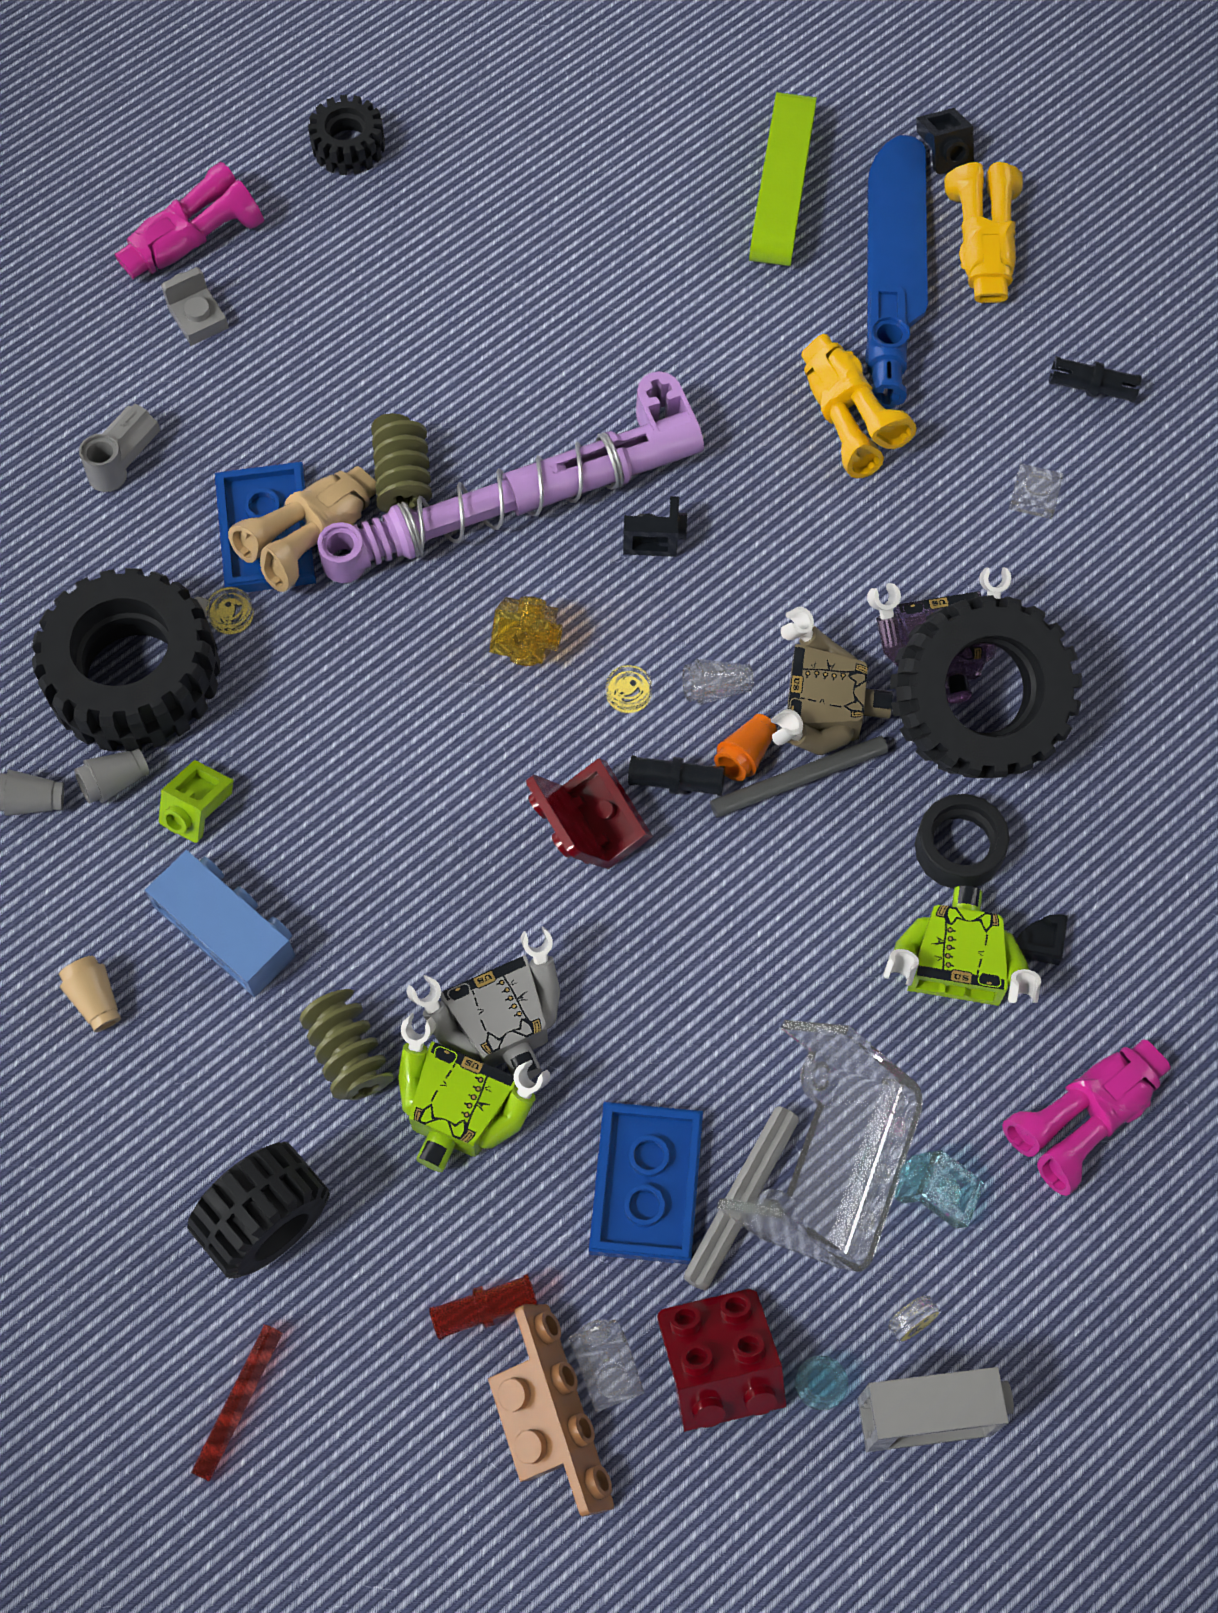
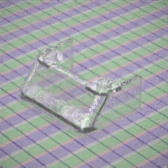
[716,1020,923,1272]

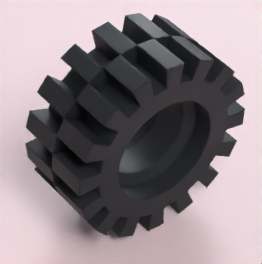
[308,95,385,175]

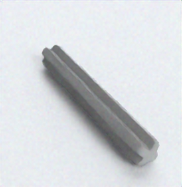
[684,1106,799,1291]

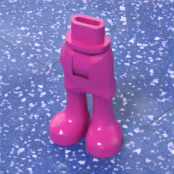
[114,162,264,279]
[1002,1039,1171,1196]

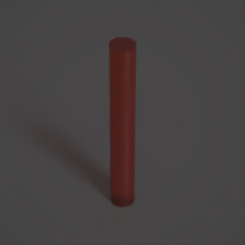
[191,1324,283,1482]

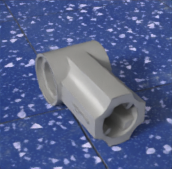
[79,404,160,492]

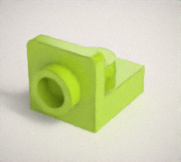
[159,760,234,843]

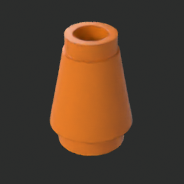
[714,714,777,781]

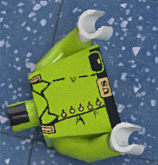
[883,886,1041,1006]
[398,1013,551,1172]

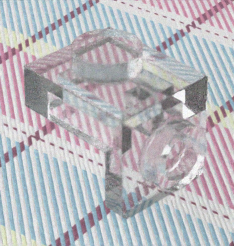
[568,1319,645,1412]

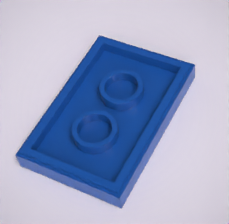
[214,462,316,595]
[589,1102,703,1264]

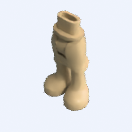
[228,466,376,592]

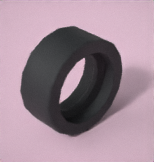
[914,794,1010,889]

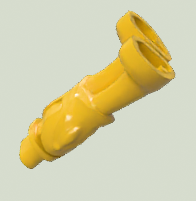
[944,162,1023,303]
[801,334,917,479]

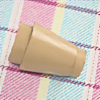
[59,956,121,1032]

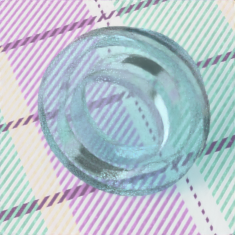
[795,1356,848,1410]

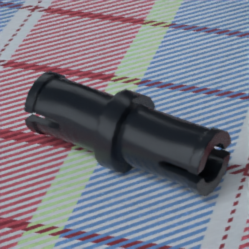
[1049,356,1142,403]
[628,755,725,796]

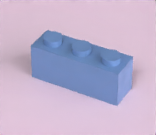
[144,850,296,998]

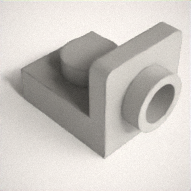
[161,267,229,346]

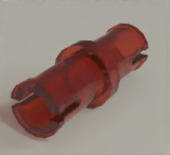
[429,1274,538,1340]

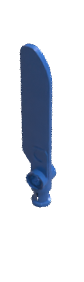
[864,135,928,409]

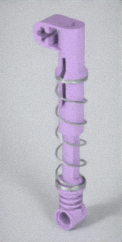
[317,371,704,583]

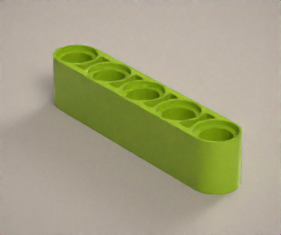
[749,92,817,266]

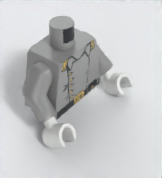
[407,926,561,1079]

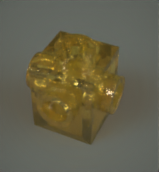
[489,596,563,666]

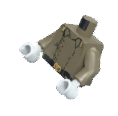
[771,607,893,755]

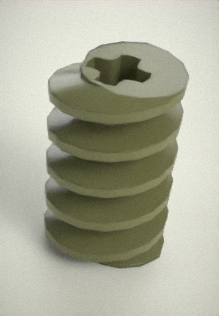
[371,413,432,513]
[299,989,394,1100]

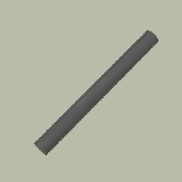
[710,736,888,818]

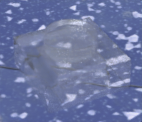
[1009,463,1063,519]

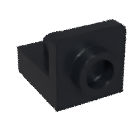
[916,108,974,174]
[623,496,687,557]

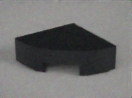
[1016,914,1068,965]

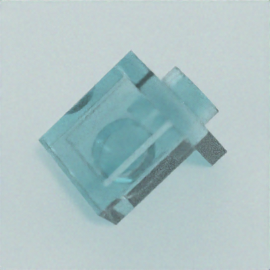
[894,1150,985,1229]

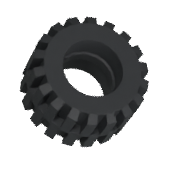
[187,1142,330,1279]

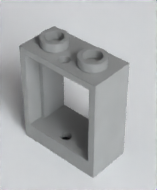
[857,1367,1014,1452]

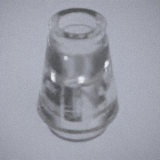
[682,659,753,705]

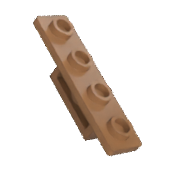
[488,1304,614,1517]

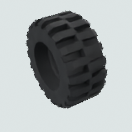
[32,568,220,752]
[890,595,1082,778]

